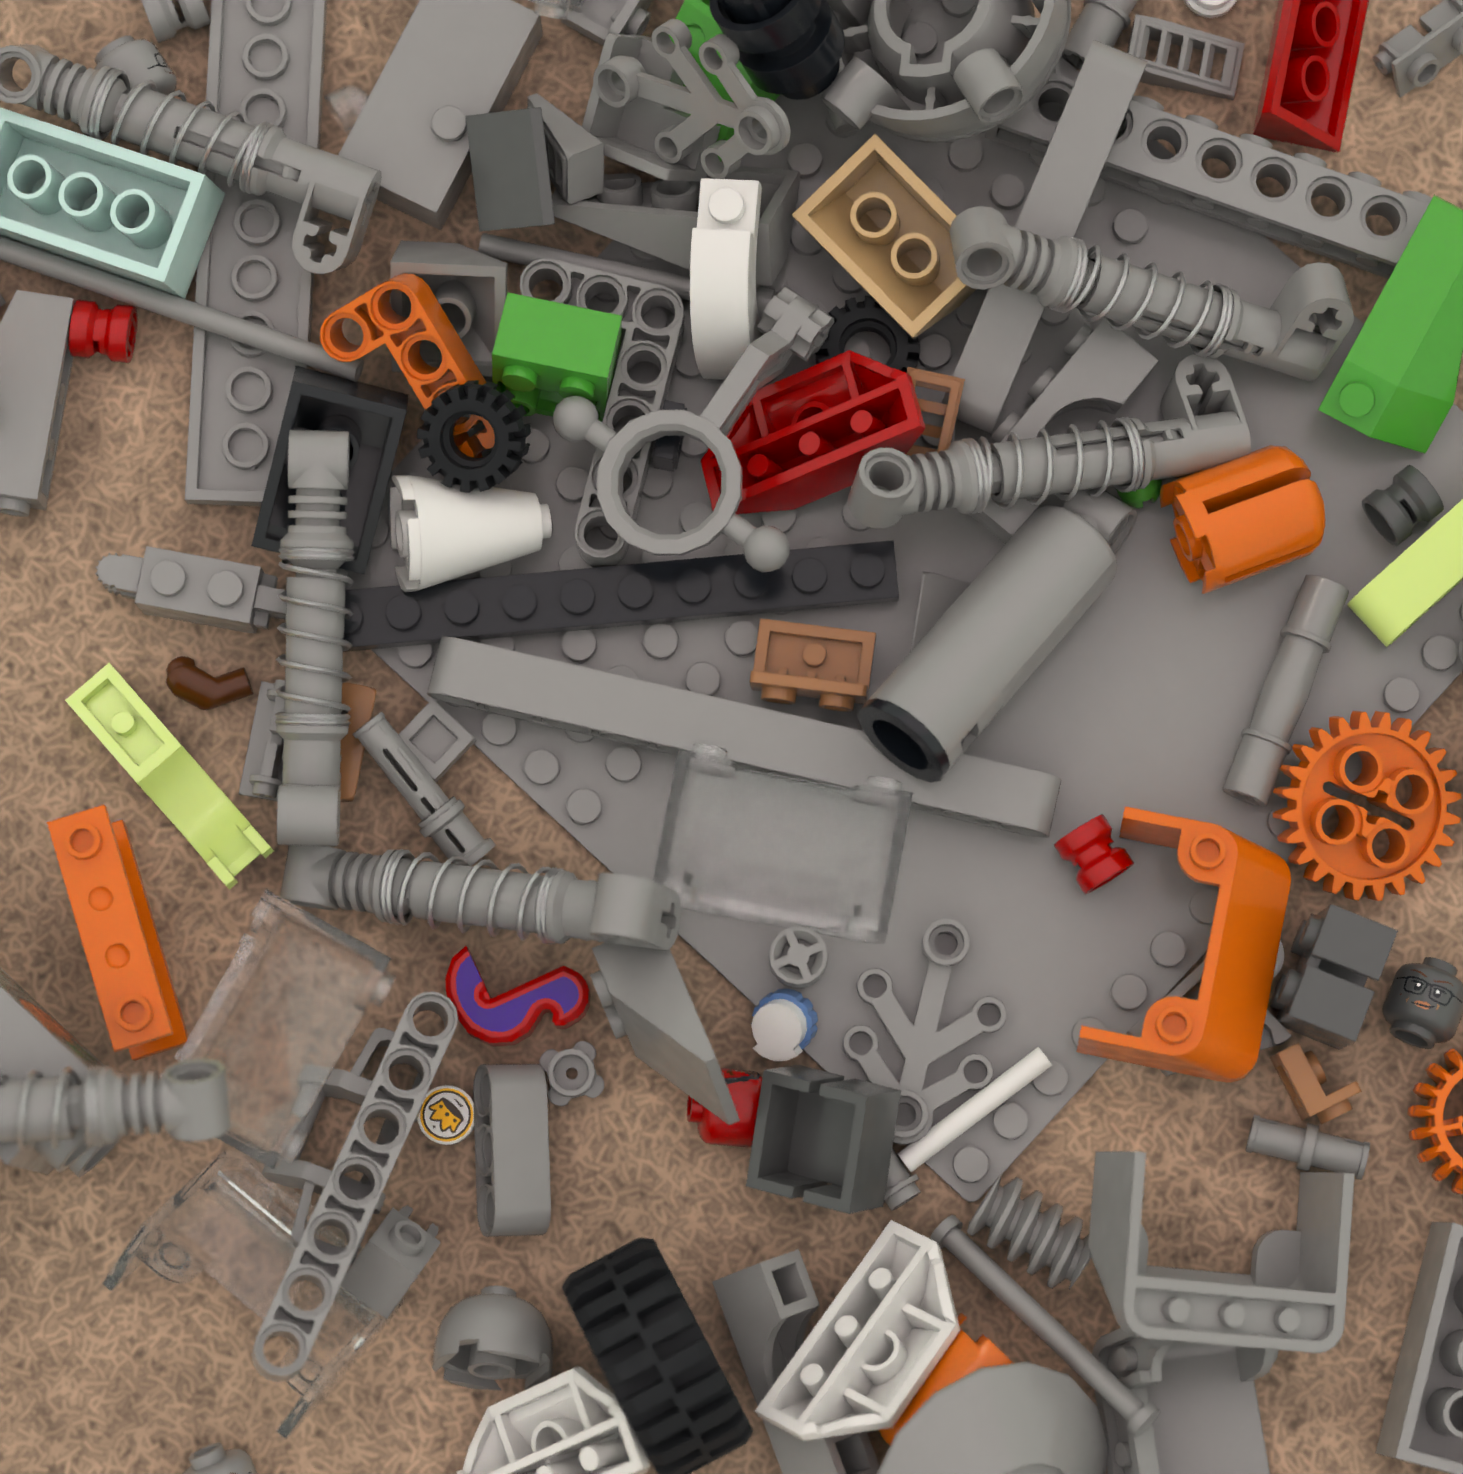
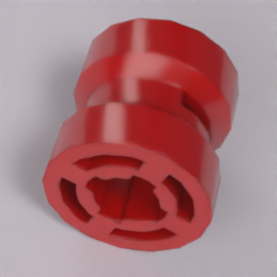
[69,299,138,363]
[1054,814,1135,895]

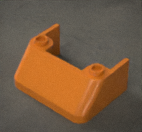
[1077,806,1291,1082]

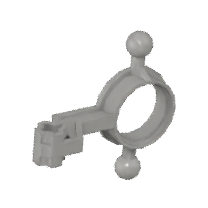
[553,286,834,572]

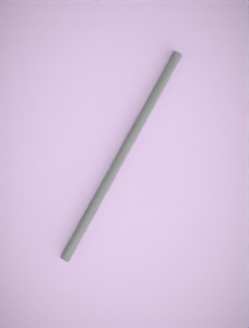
[0,236,364,382]

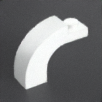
[690,178,764,380]

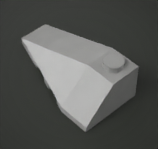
[552,166,800,288]

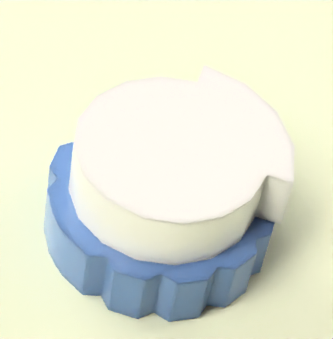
[751,988,818,1061]

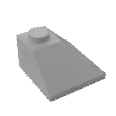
[390,241,507,376]

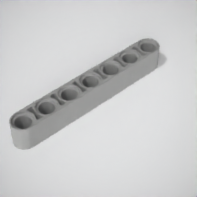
[941,40,1148,434]
[252,991,458,1382]

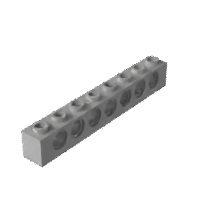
[985,69,1432,279]

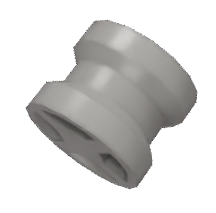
[769,926,828,989]

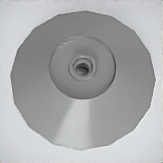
[877,1361,1109,1474]

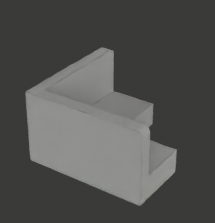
[582,33,720,182]

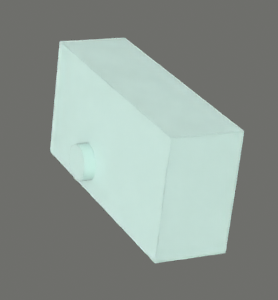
[0,107,225,299]

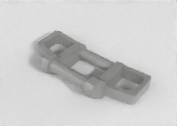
[262,1028,422,1266]

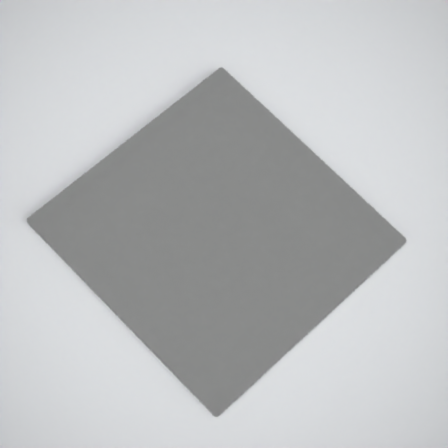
[337,0,1463,1202]

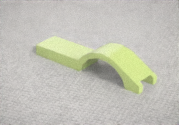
[65,663,274,890]

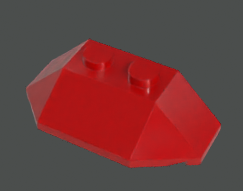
[700,350,926,514]

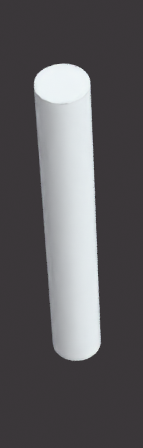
[897,1047,1052,1173]

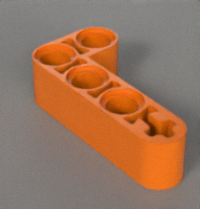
[320,273,495,458]

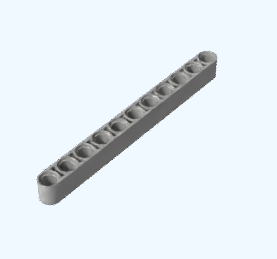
[427,637,1061,838]

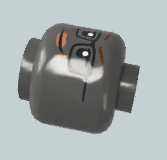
[1382,957,1463,1049]

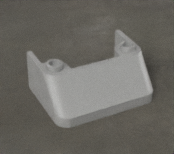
[1089,1151,1355,1353]

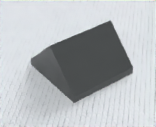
[465,107,555,232]

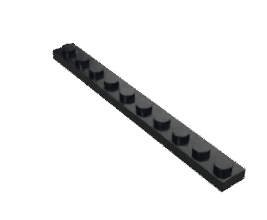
[343,540,899,652]

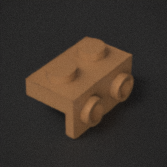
[749,618,876,712]

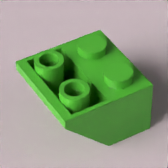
[492,292,622,422]

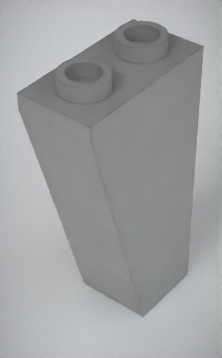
[0,290,76,517]

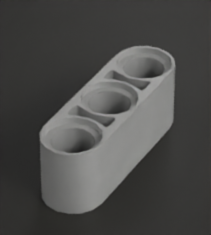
[473,1064,551,1237]

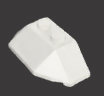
[755,1220,960,1441]
[457,1367,651,1474]

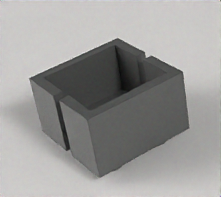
[1270,904,1398,1050]
[746,1065,901,1214]

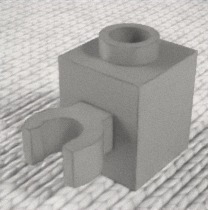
[340,1205,441,1319]

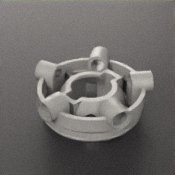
[820,0,1071,142]

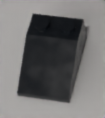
[251,366,409,575]

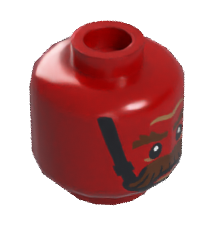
[687,1068,762,1148]

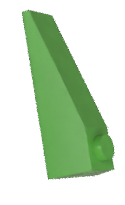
[1318,194,1463,454]

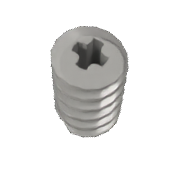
[967,1173,1091,1289]

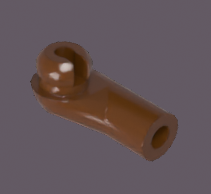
[166,656,253,710]

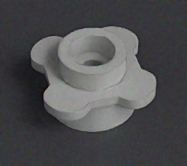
[539,1041,604,1106]

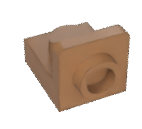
[1270,1043,1362,1124]

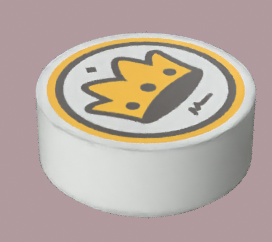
[417,1085,474,1145]

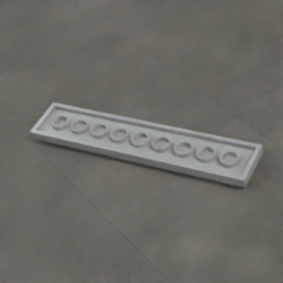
[185,0,327,506]

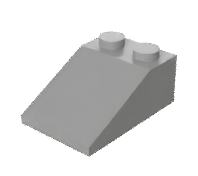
[590,943,740,1125]

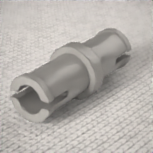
[1245,1114,1370,1180]

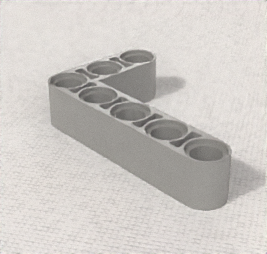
[520,258,685,567]

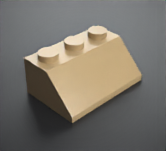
[792,134,977,339]

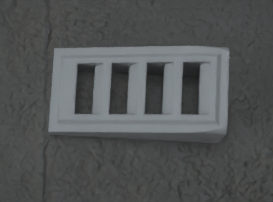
[1127,14,1245,100]
[527,93,604,204]

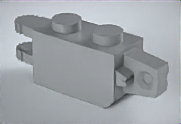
[95,546,286,633]

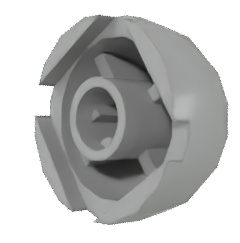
[432,1286,553,1390]

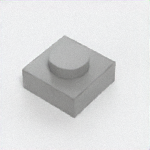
[398,698,477,783]

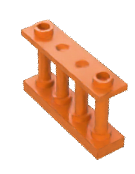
[47,805,190,1061]

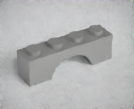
[968,317,1159,544]
[712,1249,880,1474]

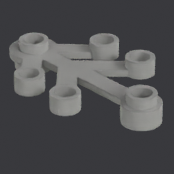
[593,19,791,179]
[843,918,1007,1145]

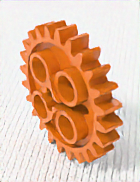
[1272,711,1462,901]

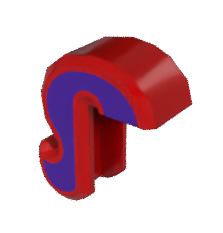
[445,946,591,1047]

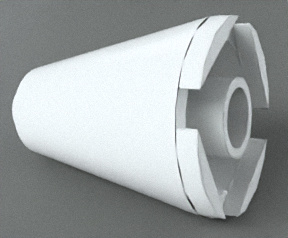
[389,475,552,592]

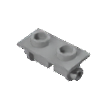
[1373,0,1463,98]
[238,680,285,802]

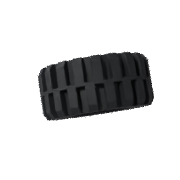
[562,1238,753,1474]

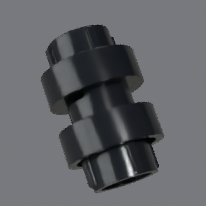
[709,0,845,100]

